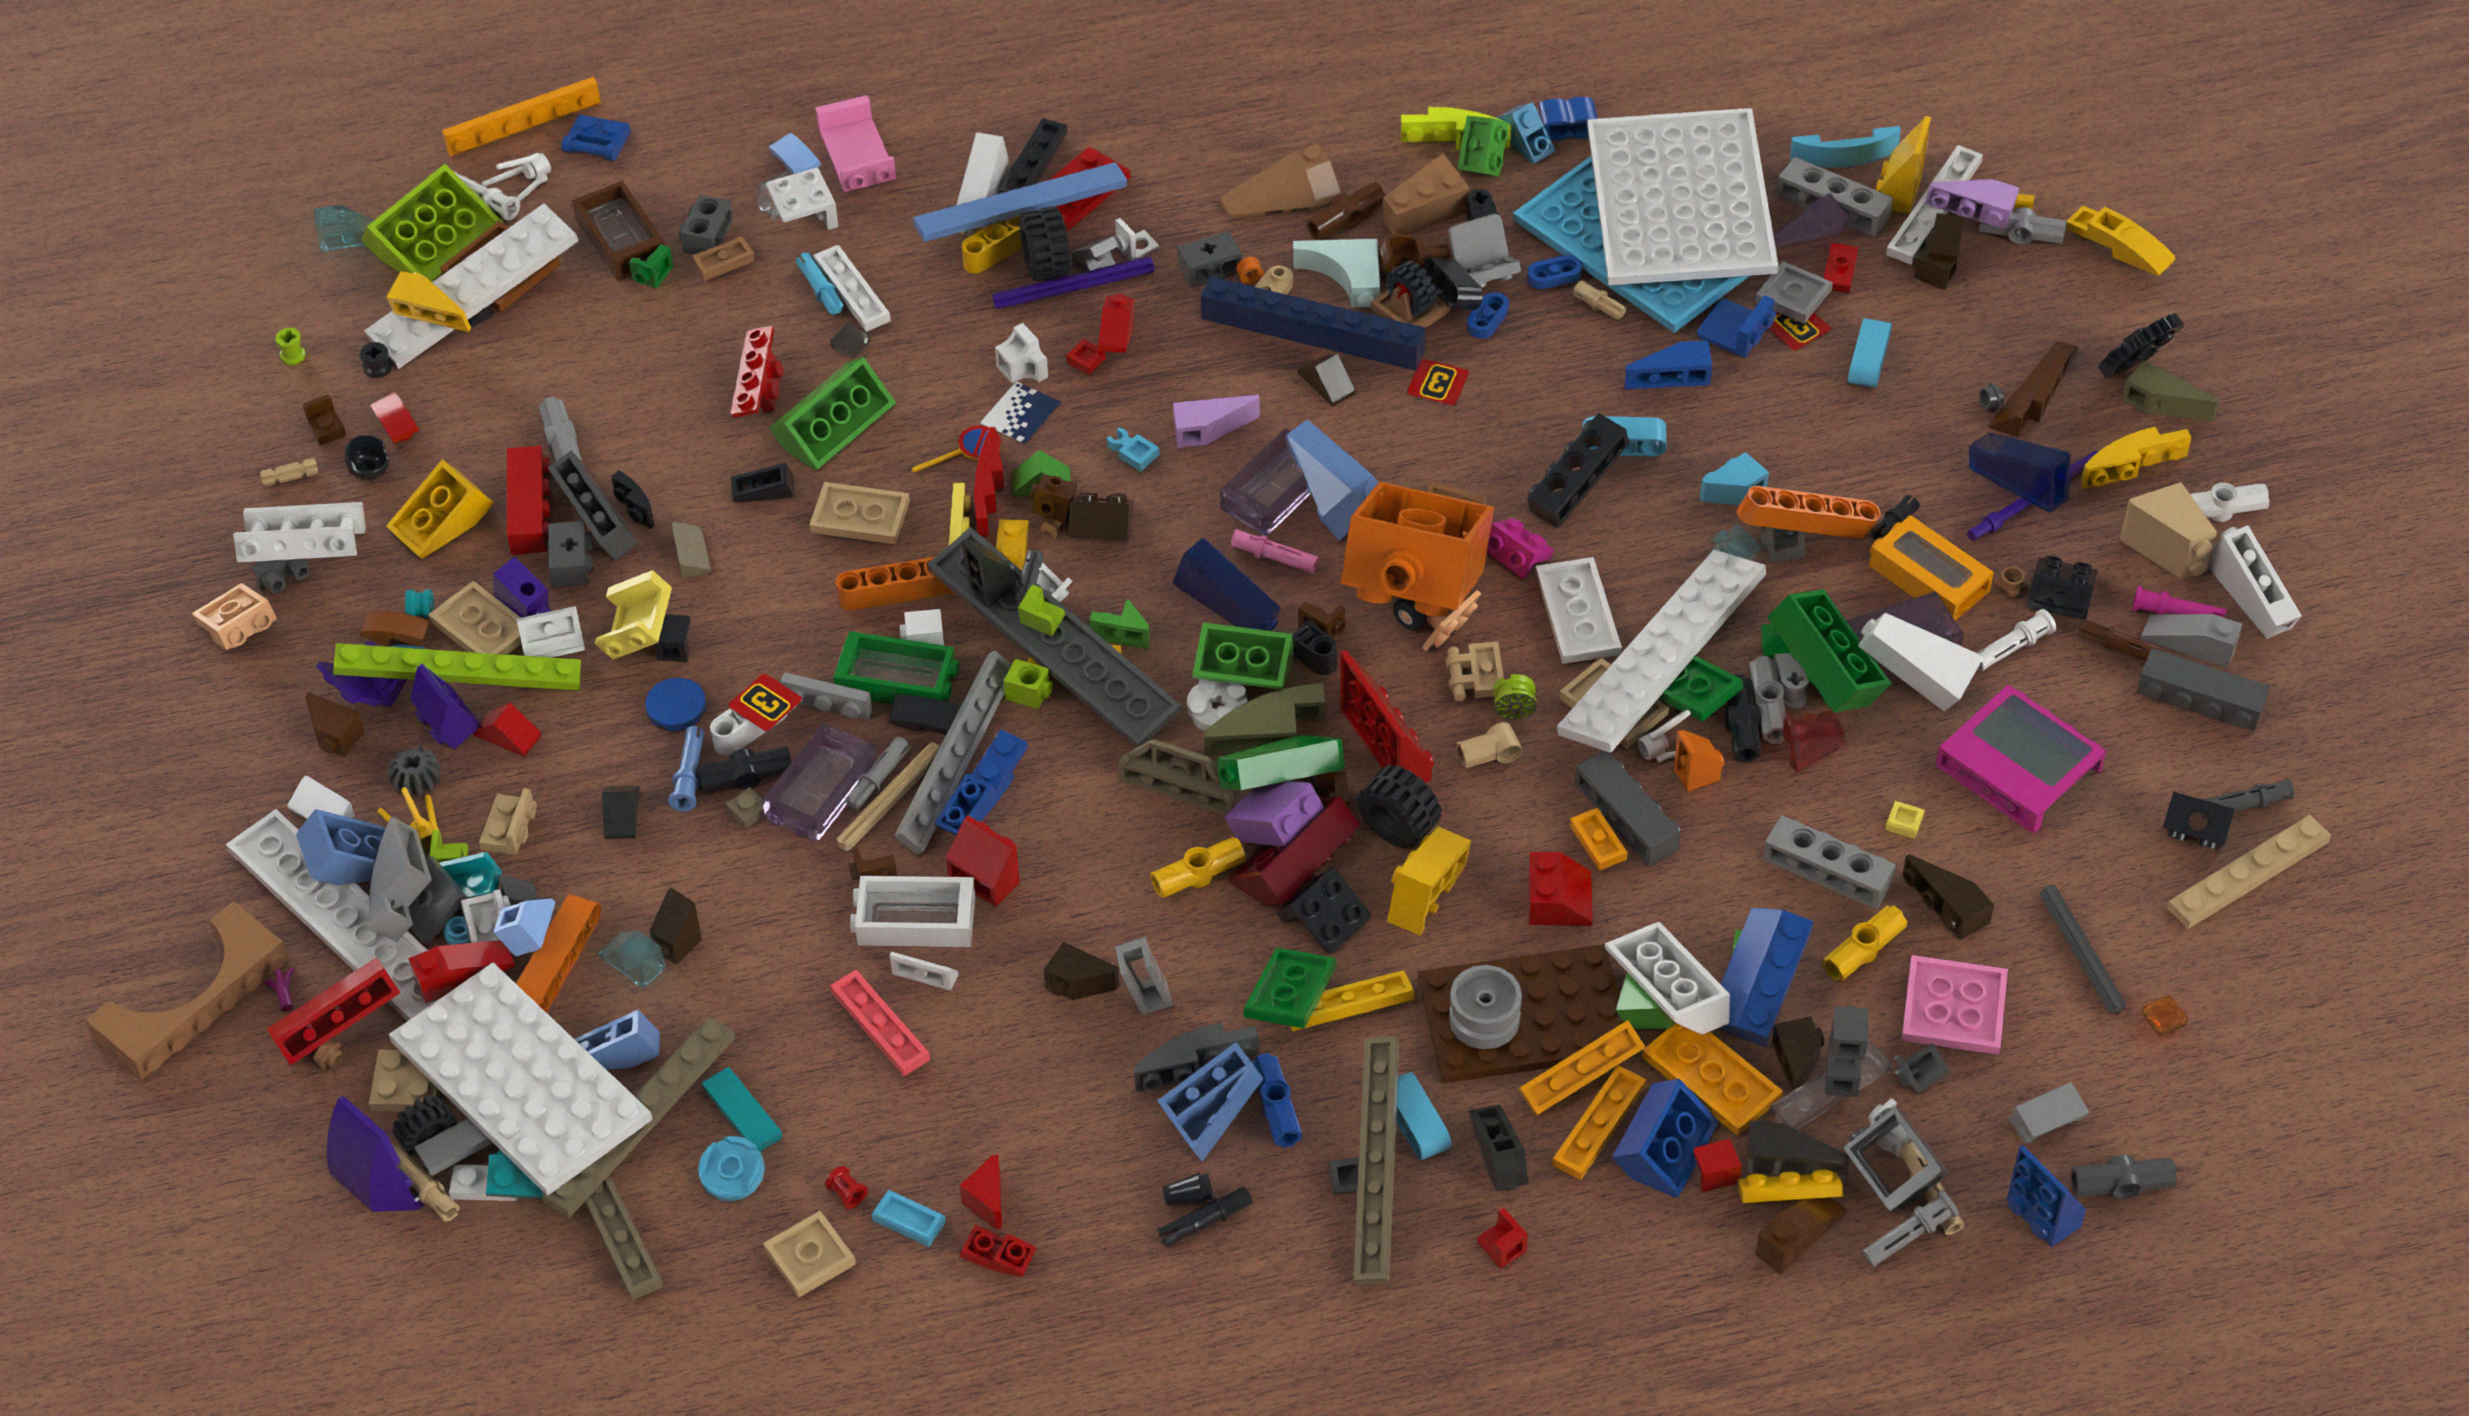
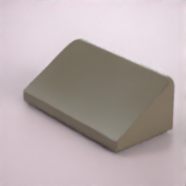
[671,522,711,578]

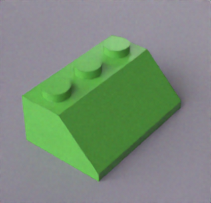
[1192,622,1294,689]

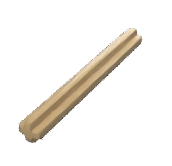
[836,742,940,852]

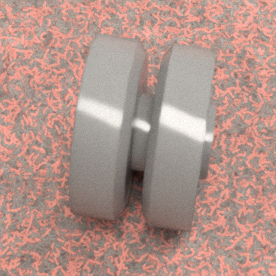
[1449,965,1522,1049]

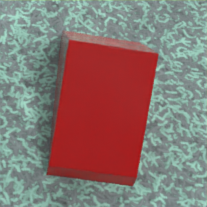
[473,702,541,757]
[960,1155,1002,1229]

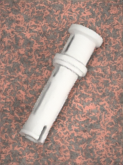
[453,171,520,221]
[1977,609,2056,672]

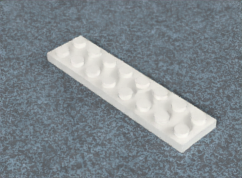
[364,204,579,369]

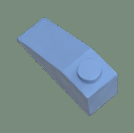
[574,1009,660,1070]

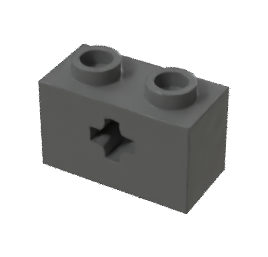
[1177,231,1242,288]
[549,521,593,588]

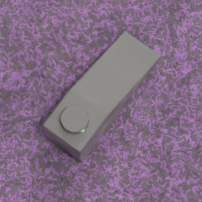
[2141,614,2243,668]

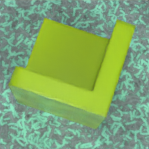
[1018,584,1065,636]
[430,830,469,863]

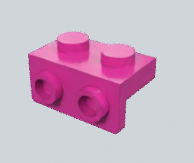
[1487,519,1555,578]

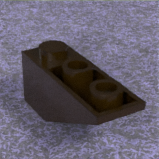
[1913,212,1960,290]
[1902,854,1994,939]

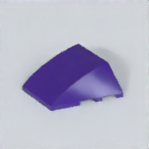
[326,1096,424,1212]

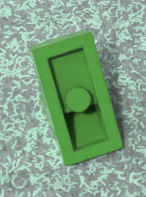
[1089,599,1150,649]

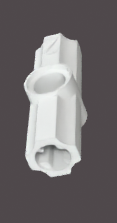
[2190,483,2269,522]

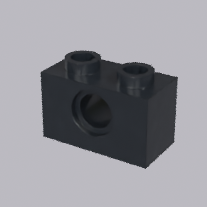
[2163,791,2235,850]

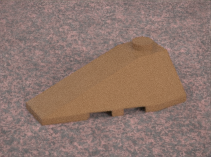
[1219,143,1341,219]

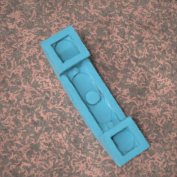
[1790,126,1901,167]

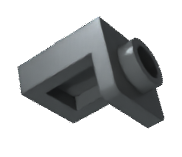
[1894,1043,1951,1093]

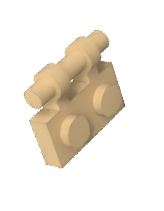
[1445,642,1504,701]

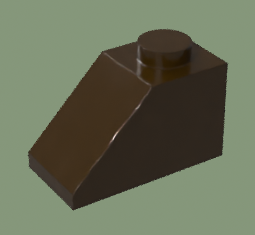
[650,888,702,964]
[1043,942,1119,1000]
[1771,1016,1824,1095]

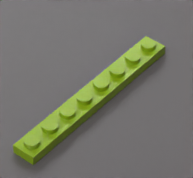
[333,643,581,691]

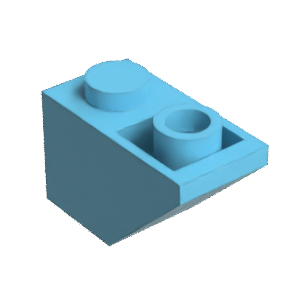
[1700,452,1769,505]

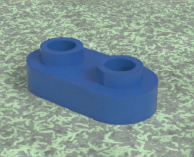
[1527,255,1582,289]
[1467,292,1509,338]

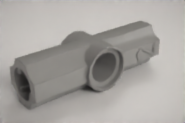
[1979,207,2067,245]
[539,397,582,462]
[1748,656,1790,744]

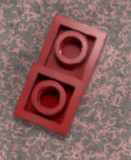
[370,392,419,444]
[959,1224,1037,1277]

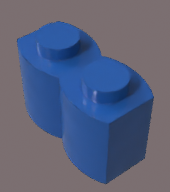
[1538,97,1598,141]

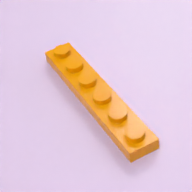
[442,77,601,156]

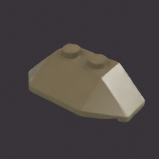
[1118,739,1234,816]

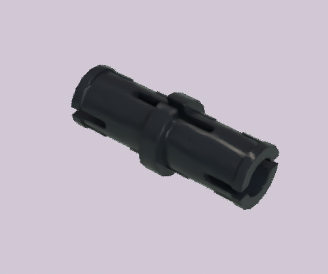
[1870,495,1920,541]

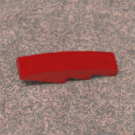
[974,427,1005,537]

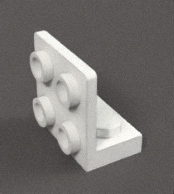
[766,167,838,230]

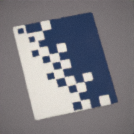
[980,382,1061,444]

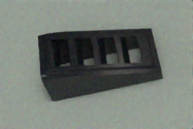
[731,462,795,503]

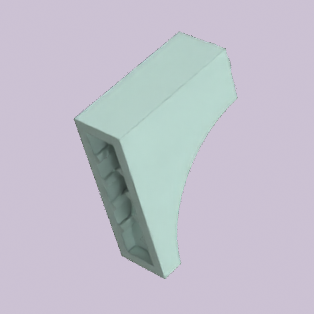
[1293,239,1380,308]

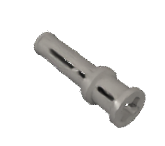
[1862,1190,1960,1267]

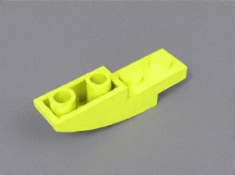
[1401,107,1511,149]

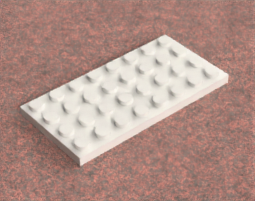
[389,963,653,1196]

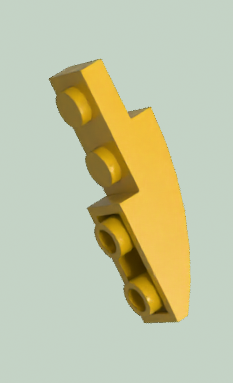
[2066,206,2175,276]
[2080,427,2192,489]

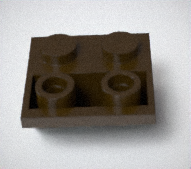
[1069,493,1134,539]

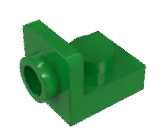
[629,244,674,289]

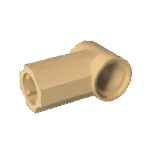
[1456,722,1523,768]

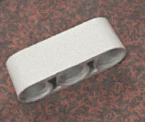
[710,709,788,756]

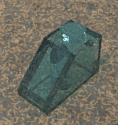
[314,205,374,251]
[598,930,666,989]

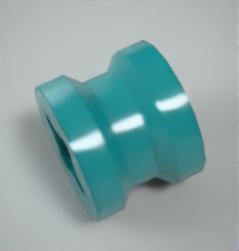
[405,589,434,619]

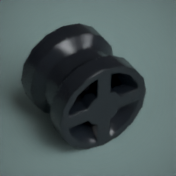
[360,342,392,378]

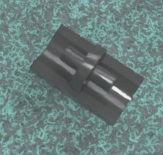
[252,559,310,594]

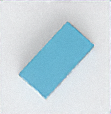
[871,1189,946,1247]

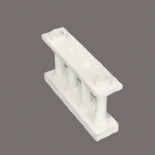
[233,502,366,562]

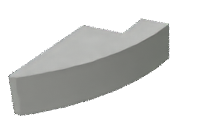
[369,816,432,942]

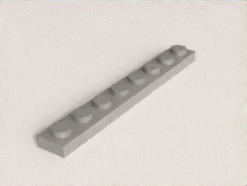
[894,651,1012,855]

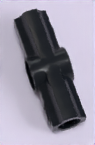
[1726,674,1761,763]
[697,746,794,793]

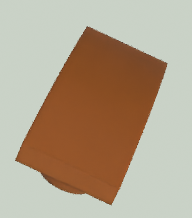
[360,611,430,646]

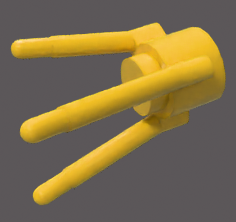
[378,787,441,851]

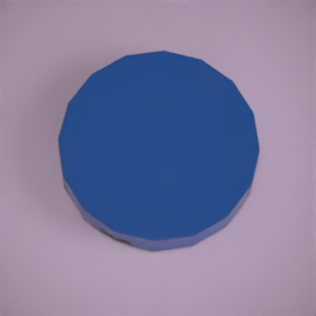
[645,677,707,731]

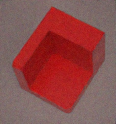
[1693,1139,1742,1192]
[1477,1208,1528,1269]

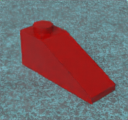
[408,940,515,1003]

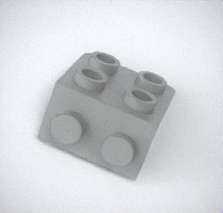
[1448,214,1521,287]

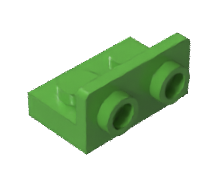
[1457,115,1509,177]

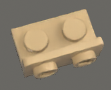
[479,788,537,855]

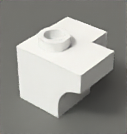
[995,323,1048,383]

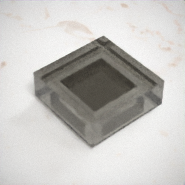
[830,323,870,358]

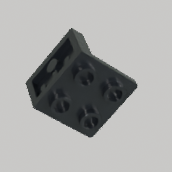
[2027,556,2098,619]
[1276,867,1372,954]

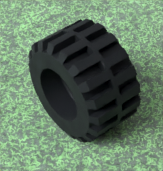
[1019,206,1071,281]
[1357,765,1442,849]

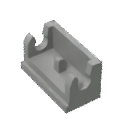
[2008,1082,2090,1144]

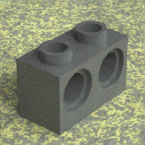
[679,195,734,254]

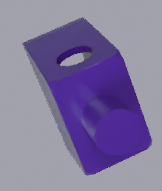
[493,557,552,618]

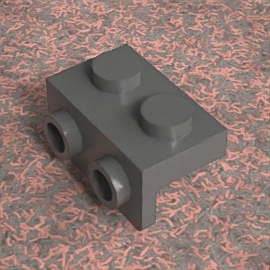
[1761,527,1806,562]

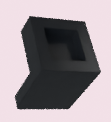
[655,614,691,662]

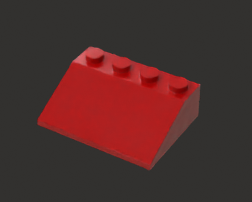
[1340,650,1434,783]

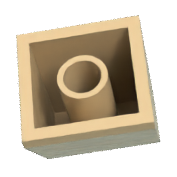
[2120,482,2217,579]

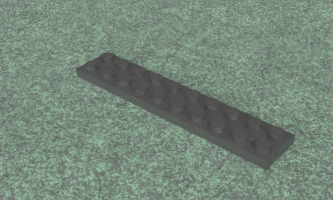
[927,527,1182,748]

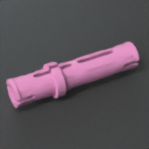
[1231,529,1320,575]

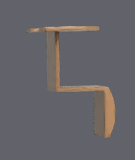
[1041,520,1066,539]

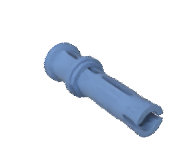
[668,726,705,812]

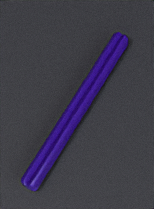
[992,257,1155,309]

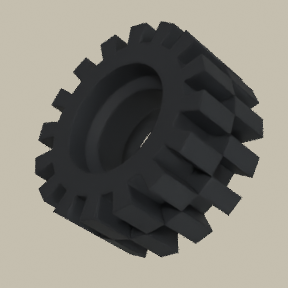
[392,1096,457,1157]

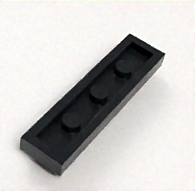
[998,118,1068,194]

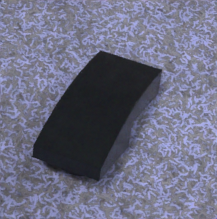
[611,470,655,529]
[888,694,958,735]

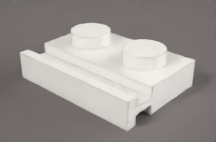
[516,606,585,658]

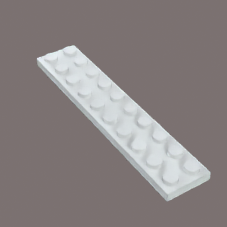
[1557,550,1766,753]
[226,809,442,1021]

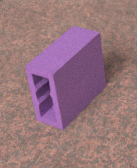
[1224,781,1324,847]

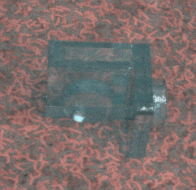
[1708,523,1762,561]

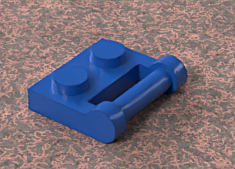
[561,114,631,161]

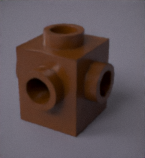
[1029,474,1077,523]

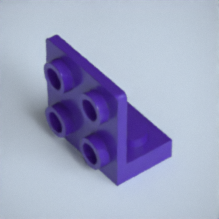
[316,642,407,707]

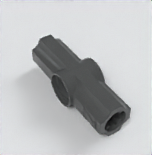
[2071,1155,2177,1199]

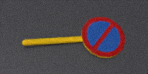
[911,425,1001,473]

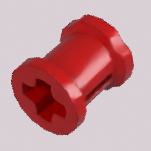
[824,1165,868,1209]

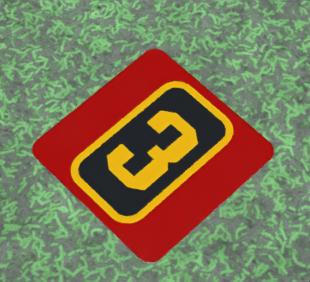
[1768,312,1831,350]
[1407,359,1470,406]
[728,674,802,731]

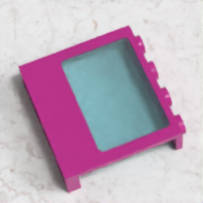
[1935,684,2106,834]

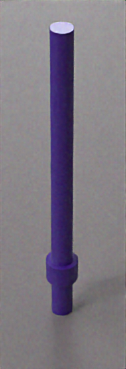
[1967,450,2098,541]

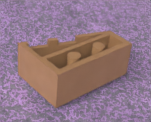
[1383,153,1470,235]

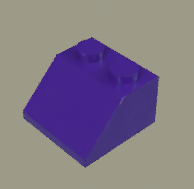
[410,663,481,750]

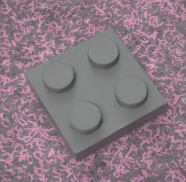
[1755,261,1833,323]

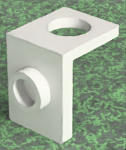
[1115,218,1159,261]

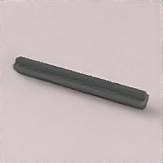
[2039,885,2126,1014]

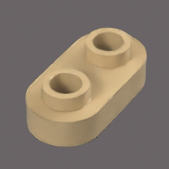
[1255,266,1293,294]

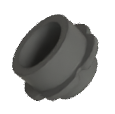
[1979,383,2004,411]

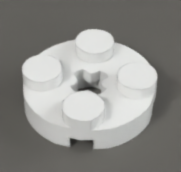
[1187,679,1247,731]

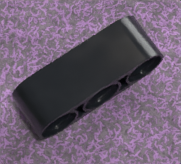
[1423,257,1483,310]

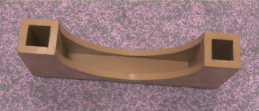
[85,901,289,1080]

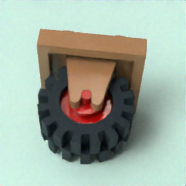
[1371,261,1451,329]

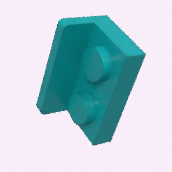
[440,852,502,908]

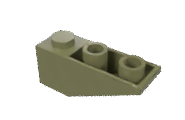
[2122,361,2219,422]

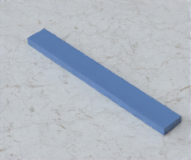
[913,162,1127,242]

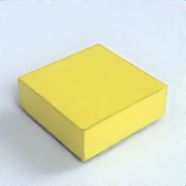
[1885,801,1925,839]

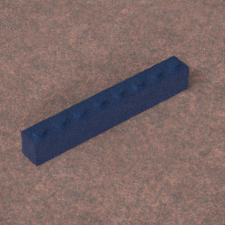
[1201,276,1425,371]

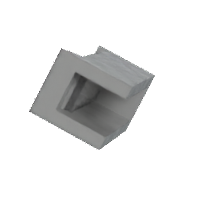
[1115,937,1173,1015]

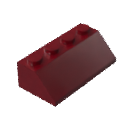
[1227,796,1360,906]

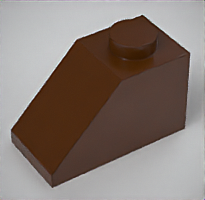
[305,692,365,757]

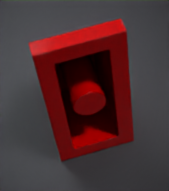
[1098,294,1135,353]

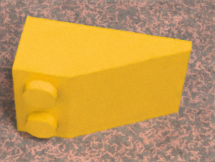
[1876,116,1931,214]
[386,459,494,559]

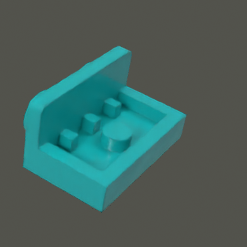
[486,1150,544,1199]

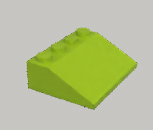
[361,164,504,282]

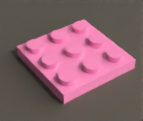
[1901,955,2008,1055]

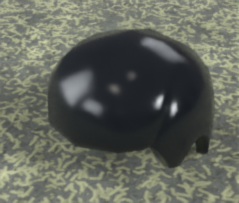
[345,435,389,480]

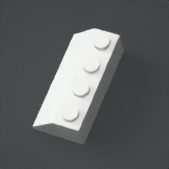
[1605,922,1730,1035]

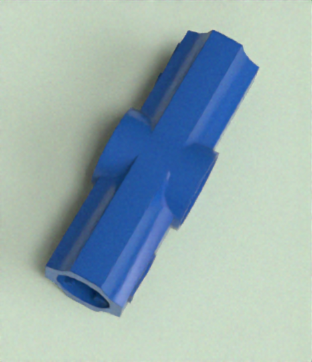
[1251,1053,1302,1148]

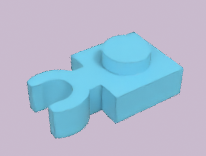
[1107,427,1160,472]

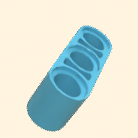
[1848,318,1892,389]
[1582,416,1667,457]
[1396,1072,1452,1161]

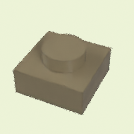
[725,787,770,829]

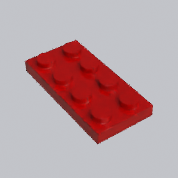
[1049,146,1131,232]

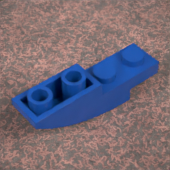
[934,729,1028,836]

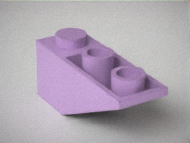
[1925,179,2020,229]
[1173,395,1260,448]

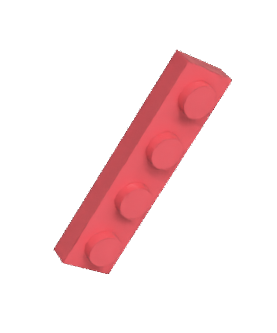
[830,970,930,1077]

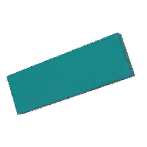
[702,1067,783,1152]

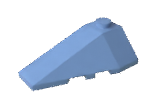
[1285,419,1379,541]

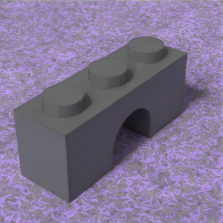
[1825,1006,1868,1097]

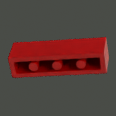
[507,445,551,555]
[267,957,401,1066]

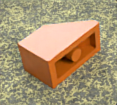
[1673,730,1724,792]

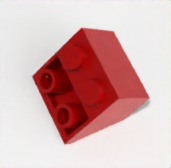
[946,815,1020,907]

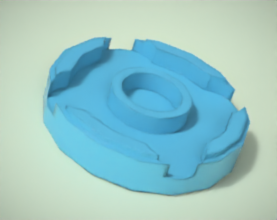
[698,1136,765,1202]

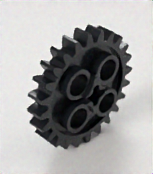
[2098,313,2184,379]

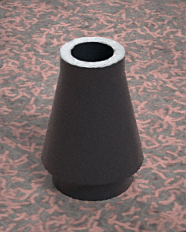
[1163,1172,1213,1205]

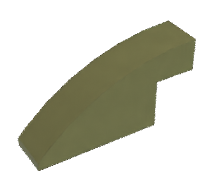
[1204,683,1325,756]

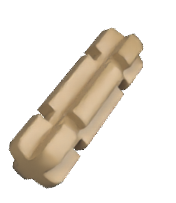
[260,458,318,487]

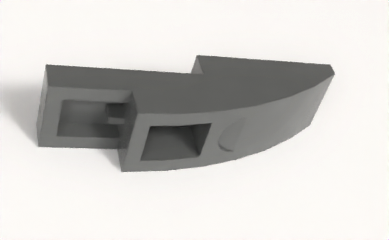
[1134,1022,1259,1091]

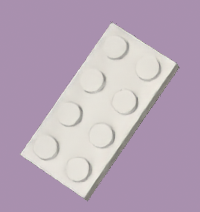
[1535,557,1622,664]

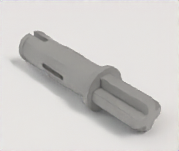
[845,737,910,810]

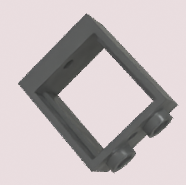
[1843,1107,1950,1214]

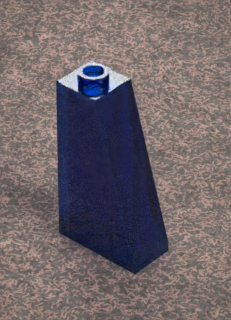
[1969,432,2070,513]
[1172,537,1281,631]

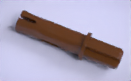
[2077,619,2168,661]

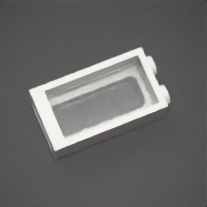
[850,876,975,947]

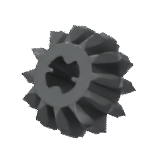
[388,746,441,797]

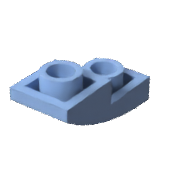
[769,133,821,175]

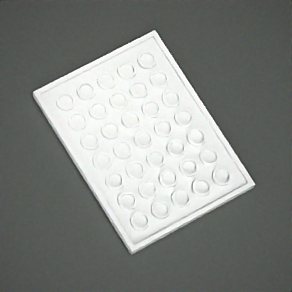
[1587,108,1778,285]

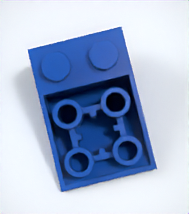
[2006,1145,2086,1247]

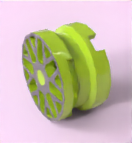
[1493,674,1537,720]

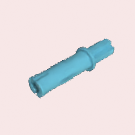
[796,252,844,315]

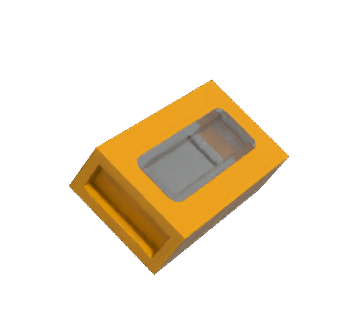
[1869,515,1994,624]

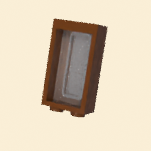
[572,181,665,281]

